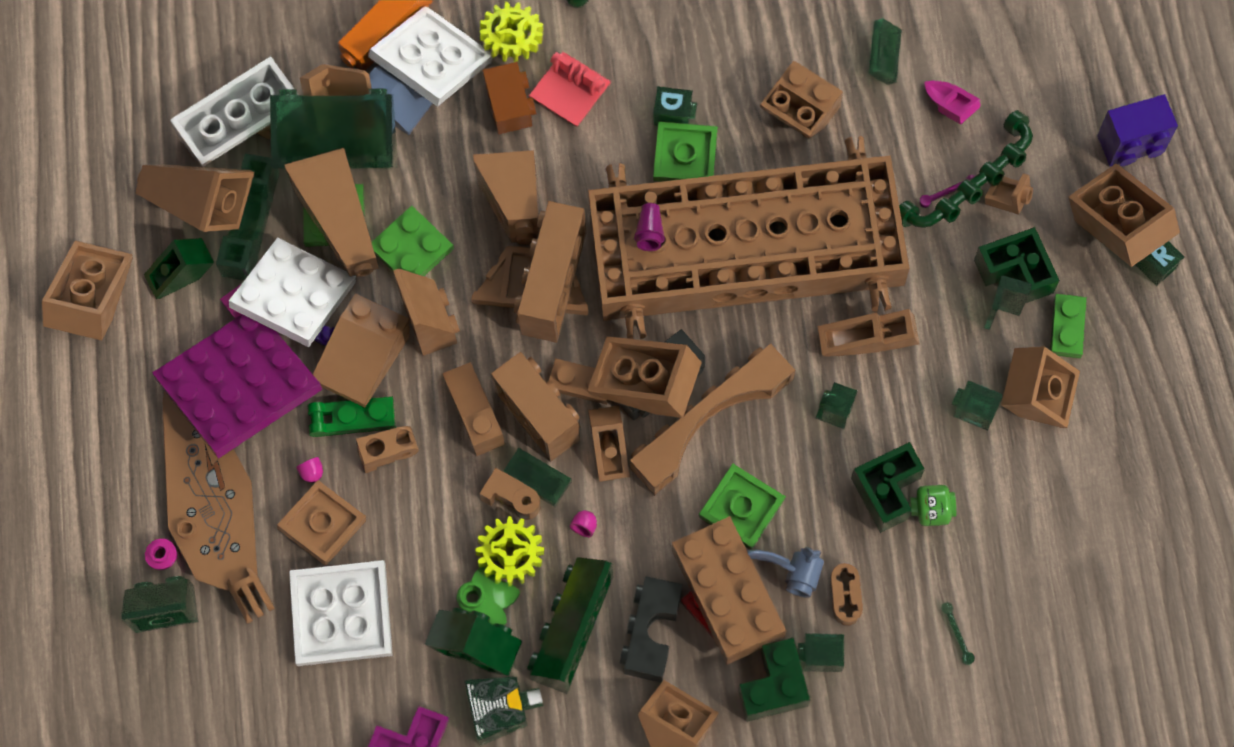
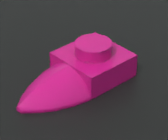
[925,81,981,125]

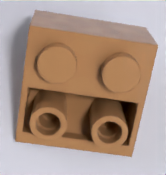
[760,60,843,139]

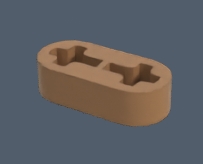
[830,563,863,625]

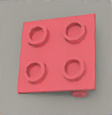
[529,52,611,127]

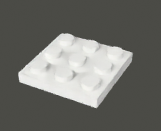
[369,6,493,107]
[229,237,356,347]
[290,560,393,666]

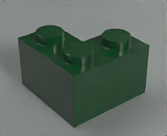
[974,227,1060,303]
[851,442,925,533]
[424,607,522,676]
[738,638,811,722]

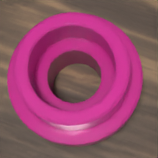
[145,539,177,570]

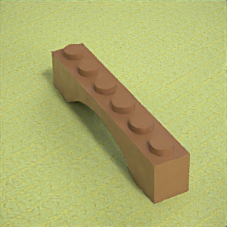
[630,344,796,496]

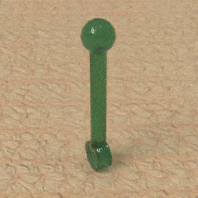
[941,602,975,665]

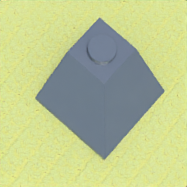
[369,65,433,135]

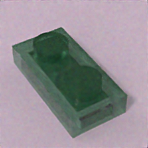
[869,18,902,85]
[503,447,572,508]

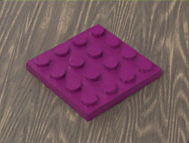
[152,314,322,459]

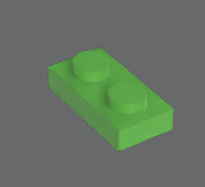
[1050,294,1087,358]

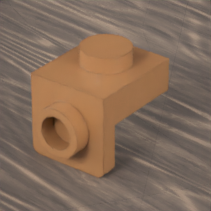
[985,173,1033,215]

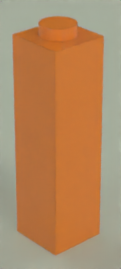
[338,0,434,71]

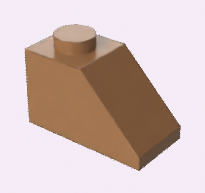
[588,405,630,482]

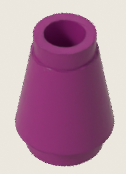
[634,203,665,251]

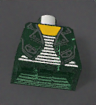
[465,677,543,745]

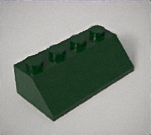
[527,557,613,694]

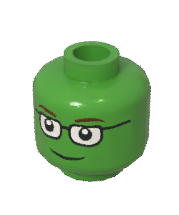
[910,485,957,526]

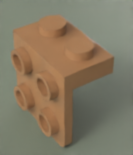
[300,64,378,134]

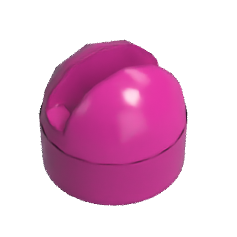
[296,457,323,483]
[570,510,597,537]

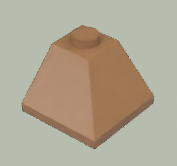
[638,680,719,747]

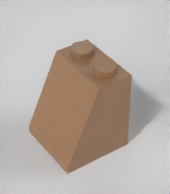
[473,150,540,245]

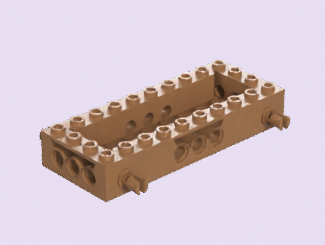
[588,136,910,339]

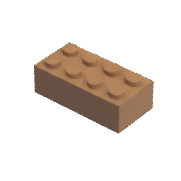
[514,201,587,343]
[672,516,786,665]

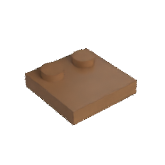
[277,480,366,566]

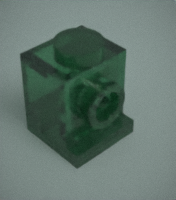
[815,382,858,429]

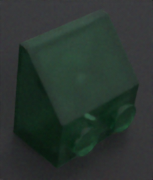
[121,576,199,633]

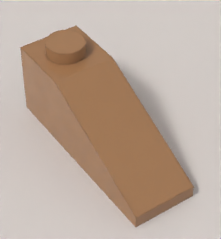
[442,362,505,456]

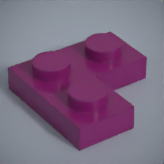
[368,706,449,747]

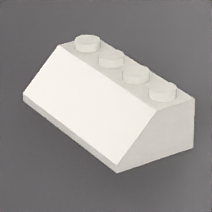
[170,56,304,167]

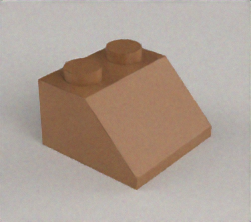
[1001,346,1080,428]

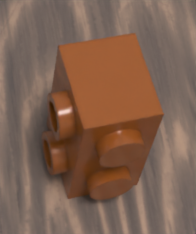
[483,62,536,135]

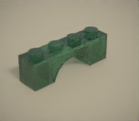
[216,153,280,280]

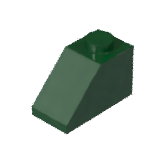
[144,238,215,299]

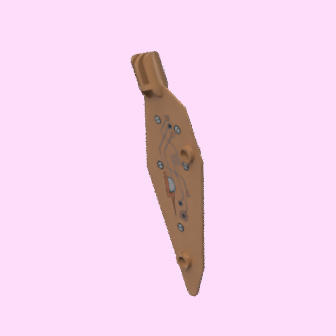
[162,391,275,624]

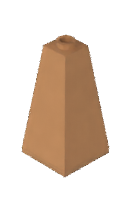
[285,148,379,277]
[135,164,254,232]

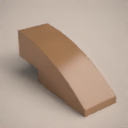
[818,309,920,357]

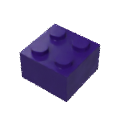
[1097,94,1178,167]

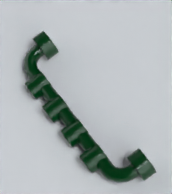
[899,110,1033,228]

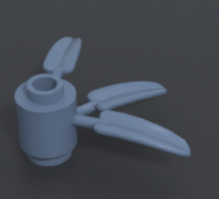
[747,547,824,598]

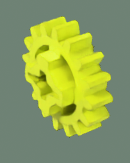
[480,2,543,62]
[475,516,544,586]

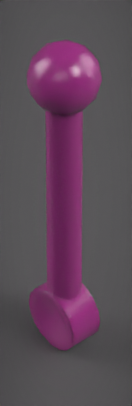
[919,175,975,208]

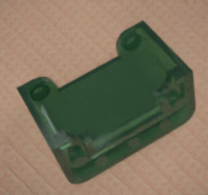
[270,88,398,169]

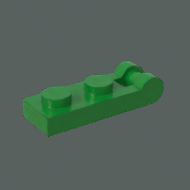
[307,396,396,437]

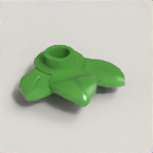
[457,565,520,625]

